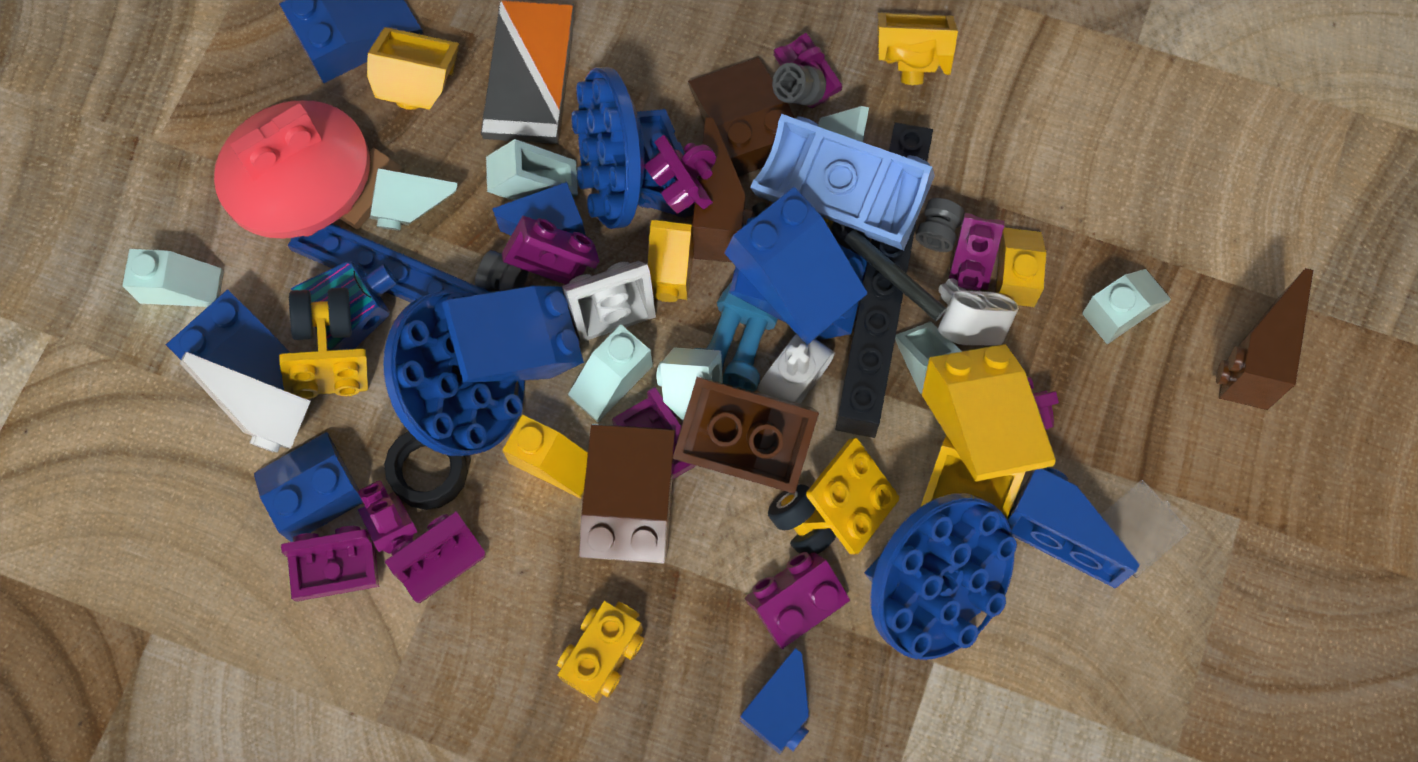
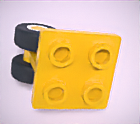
[279,288,368,399]
[768,438,899,554]

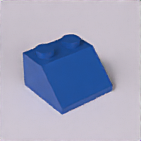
[254,432,363,542]

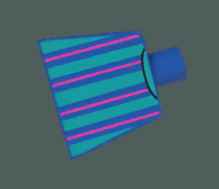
[291,261,398,351]

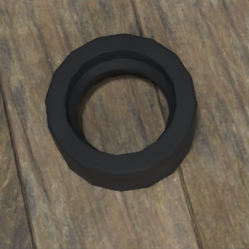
[384,431,468,510]

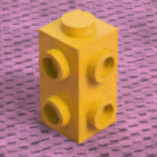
[557,601,645,703]

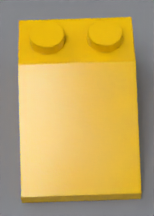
[922,344,1056,482]

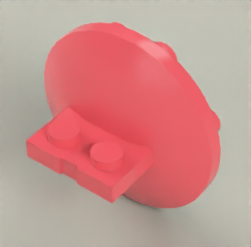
[214,100,370,239]

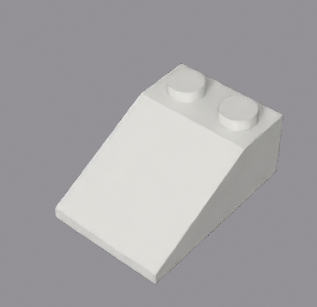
[562,261,656,342]
[180,352,311,453]

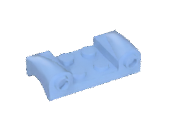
[750,114,935,250]

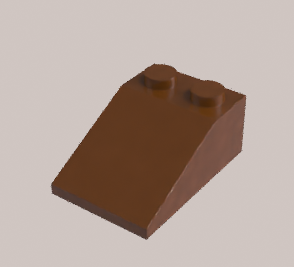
[688,57,794,177]
[692,117,752,262]
[1216,268,1314,410]
[672,376,819,494]
[579,424,675,563]

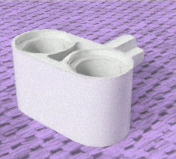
[938,279,1019,346]
[757,334,835,404]

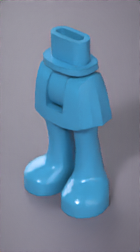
[694,283,778,391]

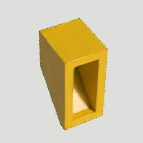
[647,220,694,302]
[996,227,1046,307]
[502,414,588,499]

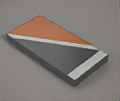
[481,0,575,144]

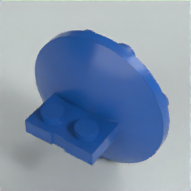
[571,67,685,229]
[383,291,525,456]
[864,493,1017,660]

